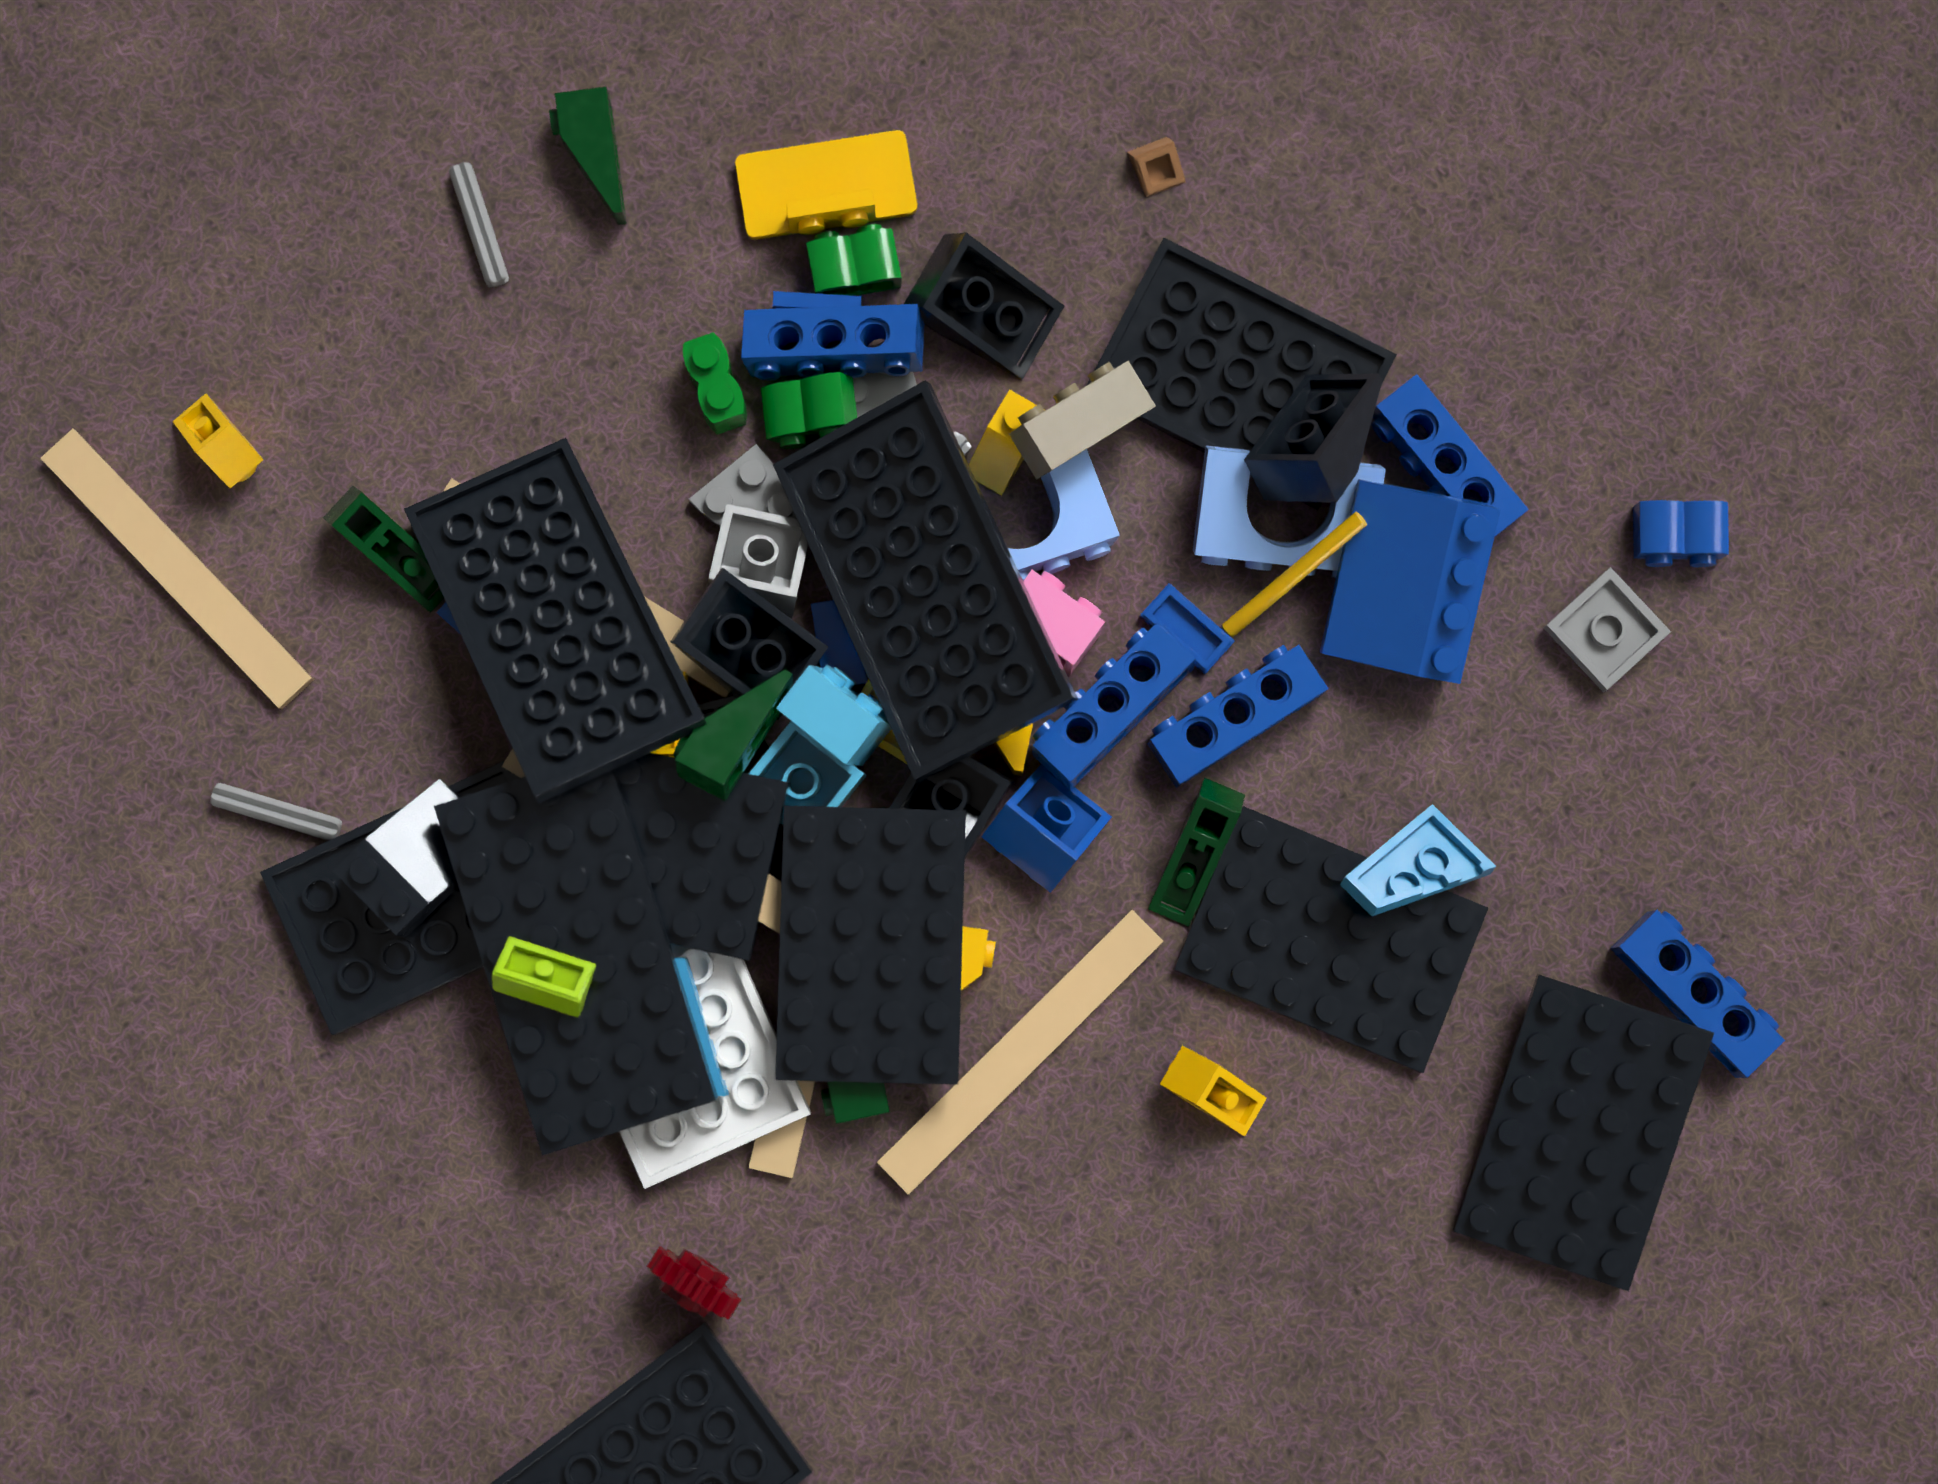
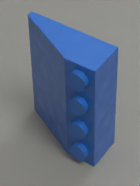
[1320,479,1501,684]

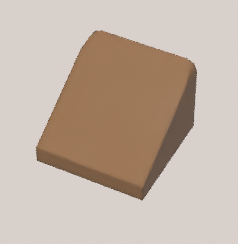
[1127,137,1186,197]

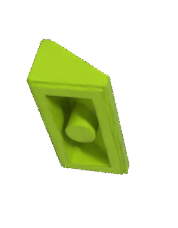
[492,936,596,1017]

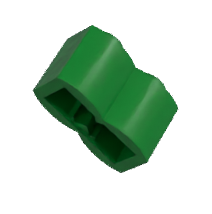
[806,224,902,296]
[683,332,747,435]
[761,372,857,449]

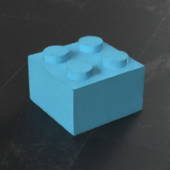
[776,665,891,766]
[749,721,867,825]

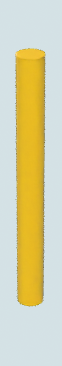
[1222,512,1367,637]

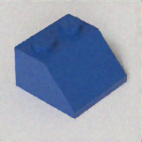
[981,764,1112,893]

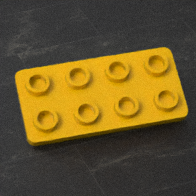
[735,130,917,240]

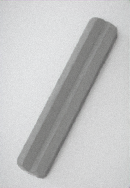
[449,162,509,287]
[210,783,342,841]

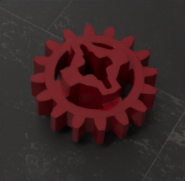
[647,1246,742,1320]

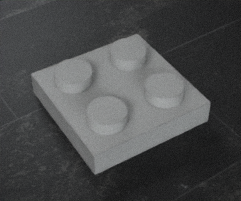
[1543,567,1671,692]

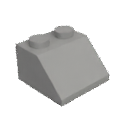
[707,504,808,619]

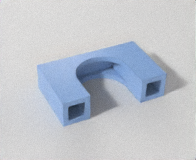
[1193,445,1386,578]
[1008,449,1120,581]

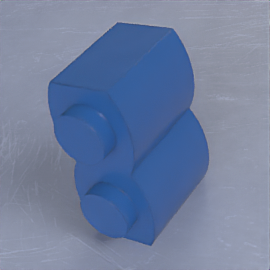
[1633,500,1729,567]

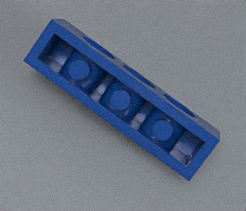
[741,304,924,380]
[1371,374,1529,538]
[1032,622,1196,791]
[1148,645,1329,788]
[1610,910,1785,1078]

